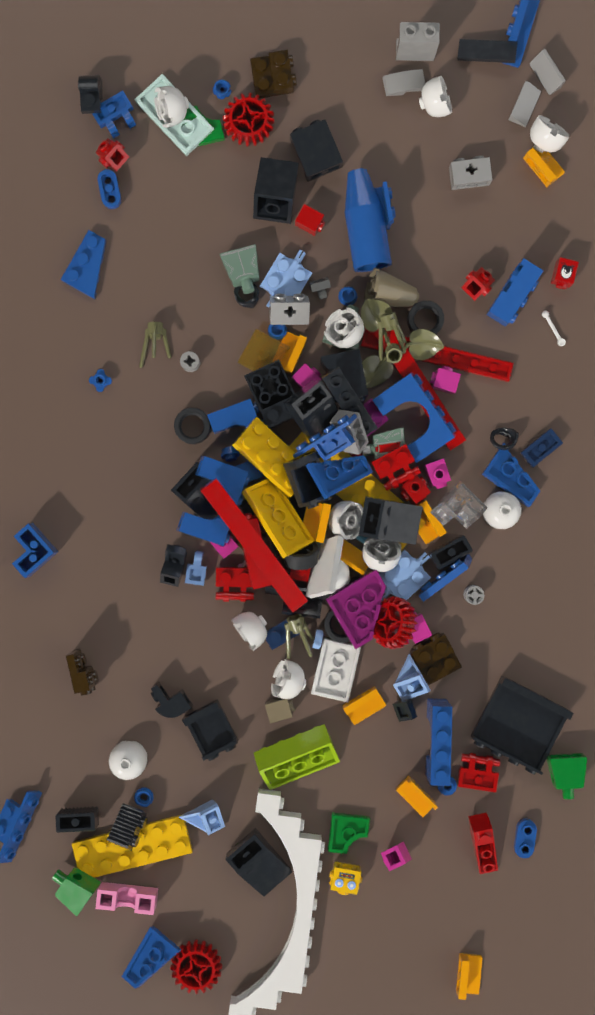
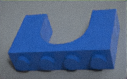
[373,372,456,463]
[207,399,265,483]
[177,456,249,546]
[425,698,452,786]

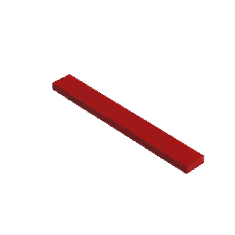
[360,328,514,382]
[373,329,466,451]
[200,478,308,612]

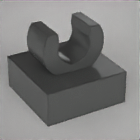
[309,277,331,299]

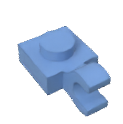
[185,551,207,586]

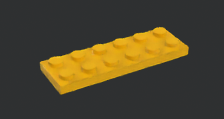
[72,814,193,878]

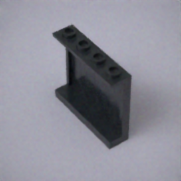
[471,675,574,775]

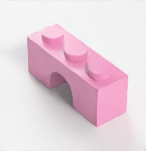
[95,882,158,915]

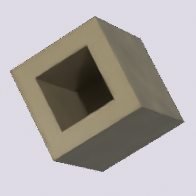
[265,698,295,724]

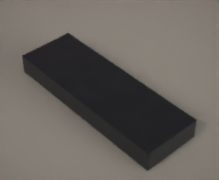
[457,39,518,63]

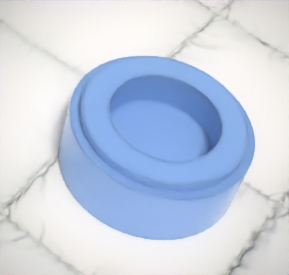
[312,629,324,649]

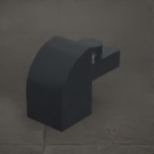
[78,75,103,114]
[160,544,187,587]
[151,682,193,718]

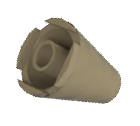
[364,268,419,307]

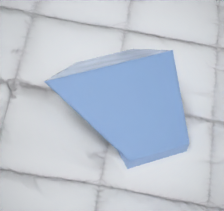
[393,654,431,700]
[179,799,225,835]

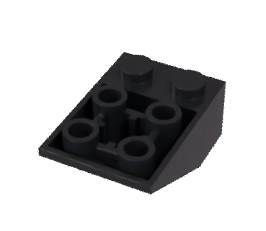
[244,360,295,429]
[283,380,338,450]
[171,462,219,519]
[358,496,423,545]
[225,828,293,897]

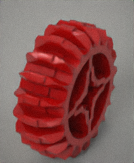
[223,93,275,147]
[373,596,418,649]
[170,939,223,995]

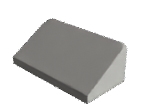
[530,49,565,95]
[508,81,541,127]

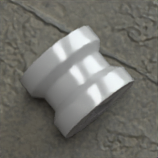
[180,351,200,372]
[463,585,485,605]

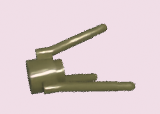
[377,312,406,361]
[139,322,171,368]
[284,614,314,660]

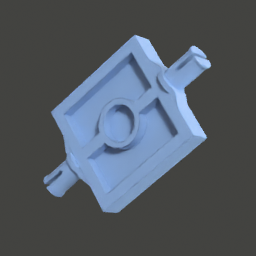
[260,250,312,308]
[379,550,431,601]

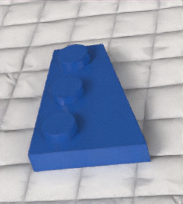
[61,230,107,300]
[481,443,540,507]
[306,455,373,499]
[419,554,472,602]
[121,926,182,989]

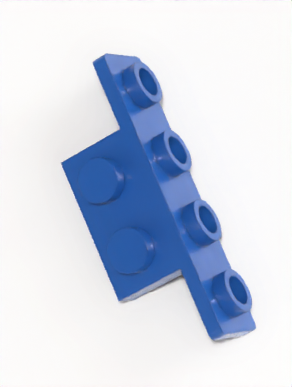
[503,0,540,68]
[293,414,357,461]
[0,791,42,863]

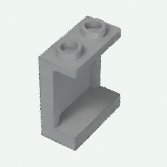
[396,22,440,61]

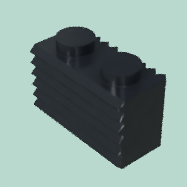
[429,535,473,570]
[107,803,148,851]
[55,806,99,833]

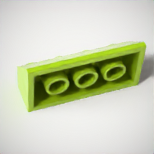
[253,724,340,790]

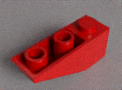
[468,812,498,874]

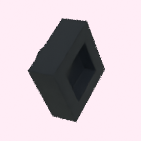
[392,699,418,722]

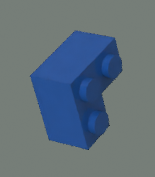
[12,523,58,578]

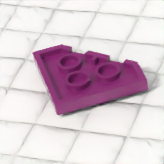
[326,570,386,649]

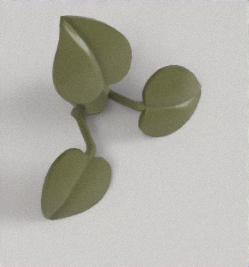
[361,298,444,388]

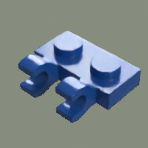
[92,90,136,139]

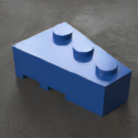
[486,258,544,326]

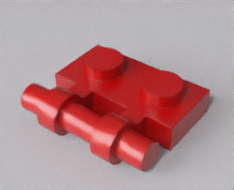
[371,444,421,491]
[216,567,254,602]
[457,753,500,792]

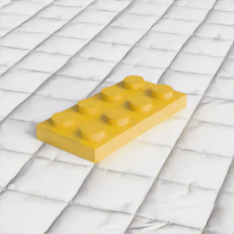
[232,417,299,498]
[242,479,315,558]

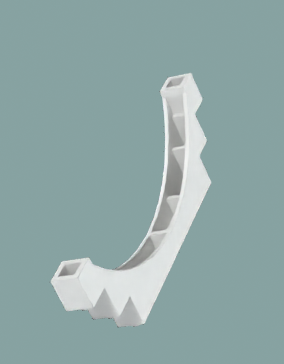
[229,788,325,1015]

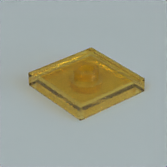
[238,329,290,371]

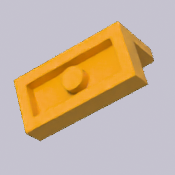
[523,148,565,187]
[273,331,307,375]
[417,500,447,544]
[303,503,331,543]
[340,539,368,576]
[342,686,386,725]
[395,775,438,817]
[456,953,483,1000]

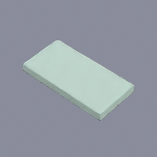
[134,74,214,157]

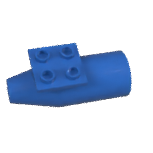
[345,168,396,272]

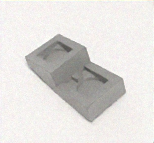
[382,69,425,96]

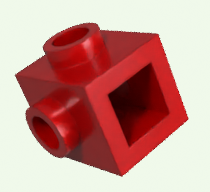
[95,138,129,171]
[461,267,495,301]
[399,475,431,505]

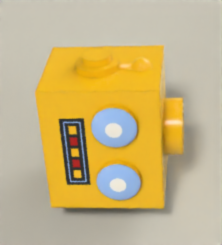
[329,861,362,895]

